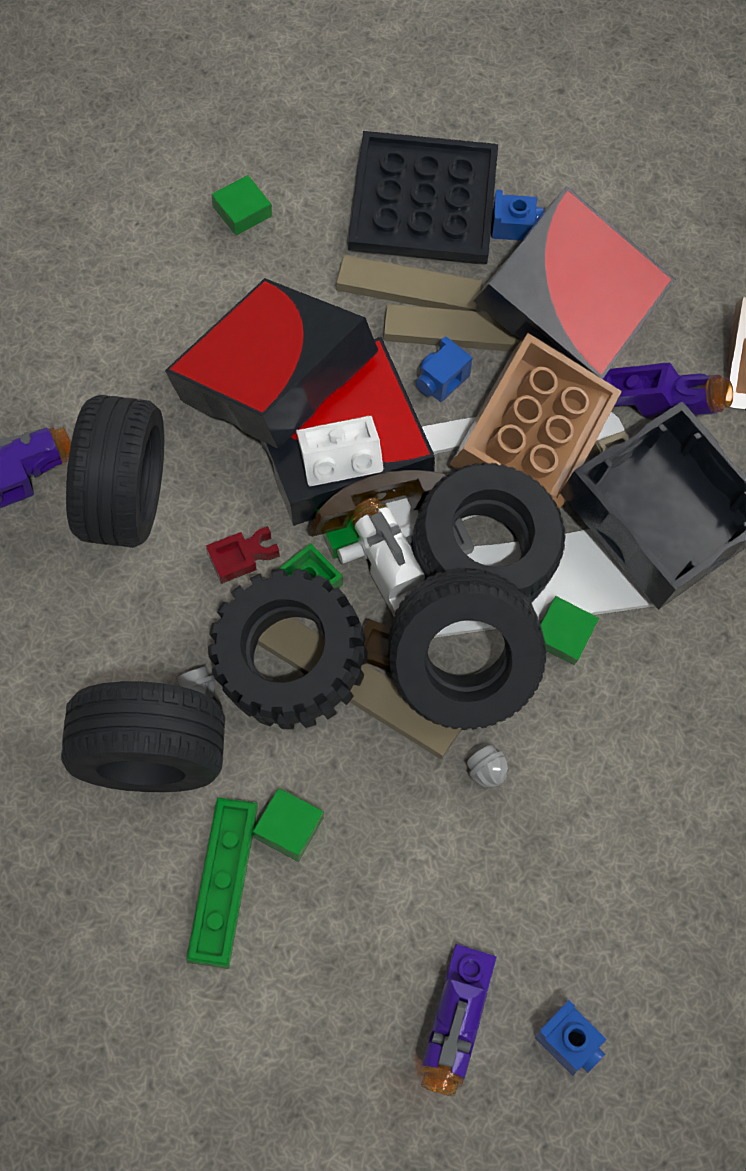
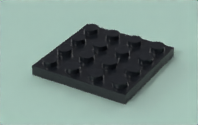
[348,131,499,264]

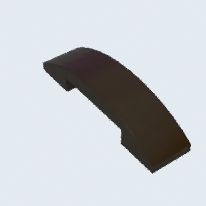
[309,470,447,537]

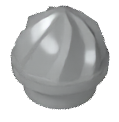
[176,666,215,698]
[467,745,508,787]

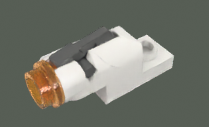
[352,498,425,616]

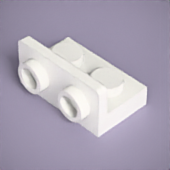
[296,416,384,486]

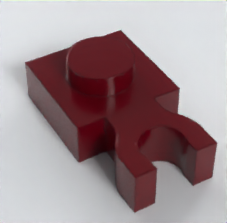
[206,526,280,584]

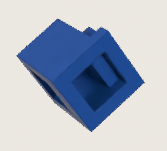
[492,190,543,241]
[415,336,473,402]
[535,1000,607,1076]

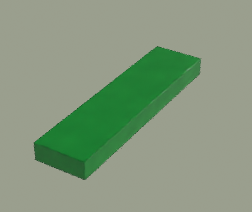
[186,797,258,969]

